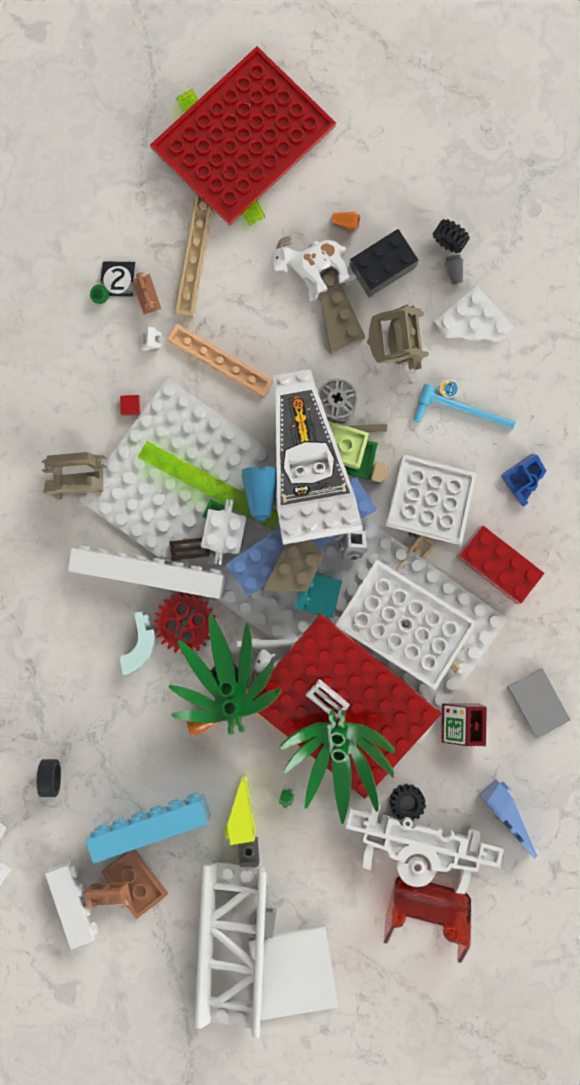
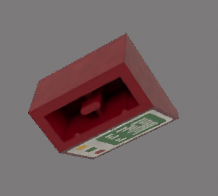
[441,703,487,746]

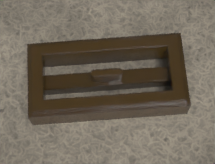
[169,538,210,561]

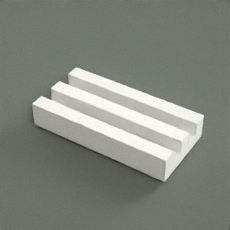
[306,679,349,719]

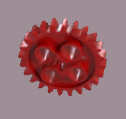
[153,592,216,654]

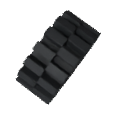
[432,219,470,254]
[389,784,426,822]

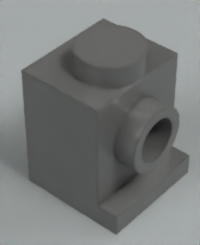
[238,837,260,867]

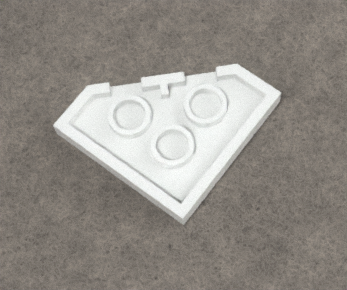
[433,286,514,342]

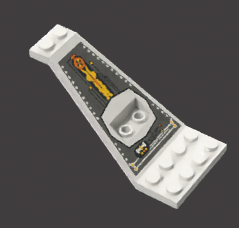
[273,369,362,544]

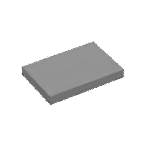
[508,668,570,738]

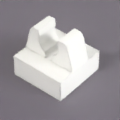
[140,327,162,350]

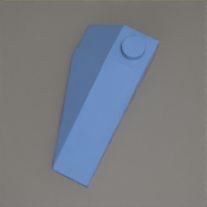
[478,779,537,859]

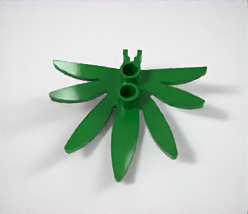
[169,615,281,735]
[279,710,395,824]

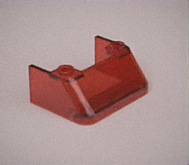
[383,876,471,963]

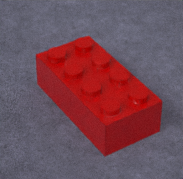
[456,525,545,604]

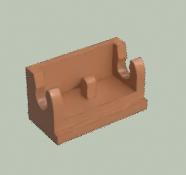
[84,882,131,909]

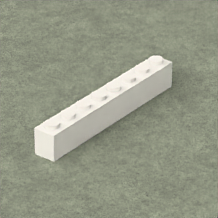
[68,545,226,599]

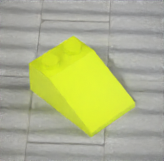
[224,774,256,845]

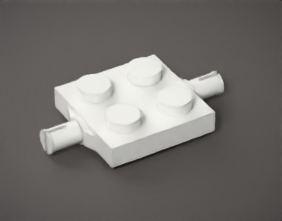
[201,499,246,565]

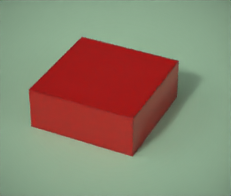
[120,395,141,416]

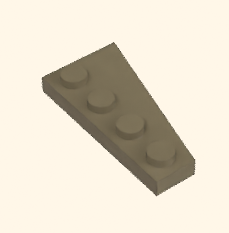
[319,269,366,354]

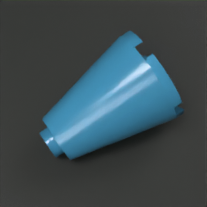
[241,467,277,521]

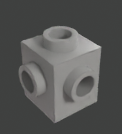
[339,531,368,560]

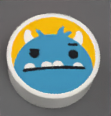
[439,379,459,399]

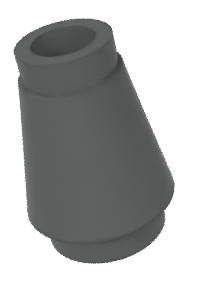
[445,254,463,284]

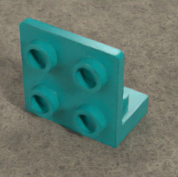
[296,574,342,618]

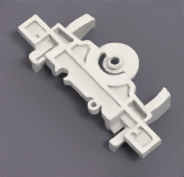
[345,802,504,894]

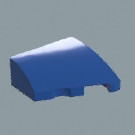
[501,454,546,506]

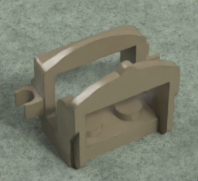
[367,304,429,370]
[42,452,107,500]

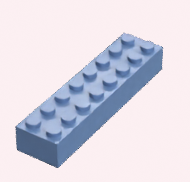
[226,477,377,597]

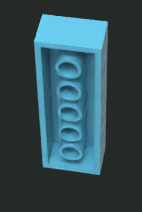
[85,793,211,863]

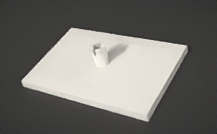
[336,560,477,690]

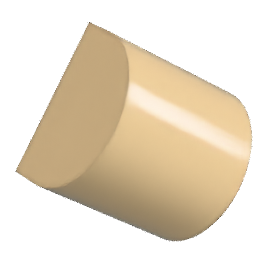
[370,461,388,484]

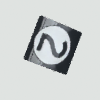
[101,261,135,297]

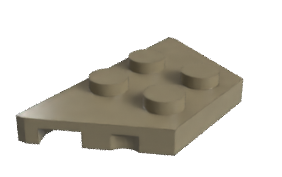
[263,539,324,592]

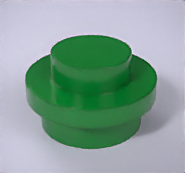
[90,285,109,304]
[279,788,295,808]

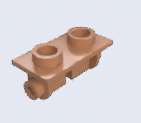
[133,272,161,315]

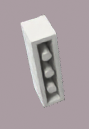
[45,861,98,950]

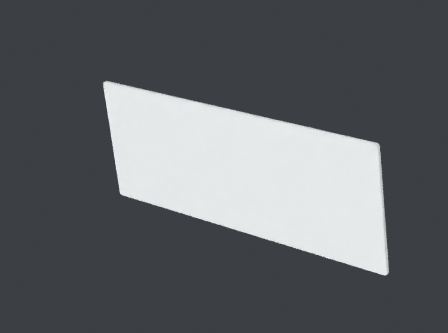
[80,379,507,743]

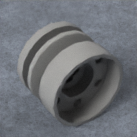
[318,378,358,424]

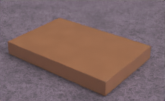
[101,849,168,919]

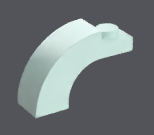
[119,612,157,675]

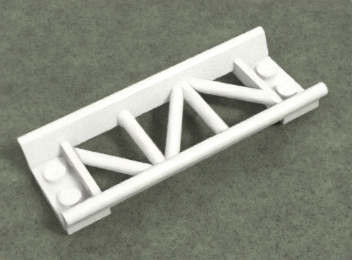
[195,861,267,1038]

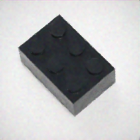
[349,229,419,297]

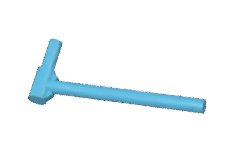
[413,384,516,429]

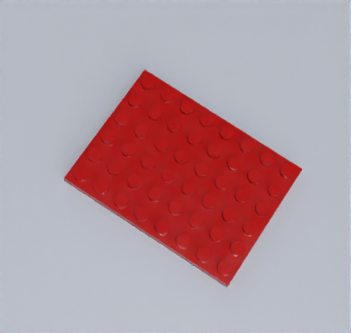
[150,46,336,226]
[254,613,442,799]

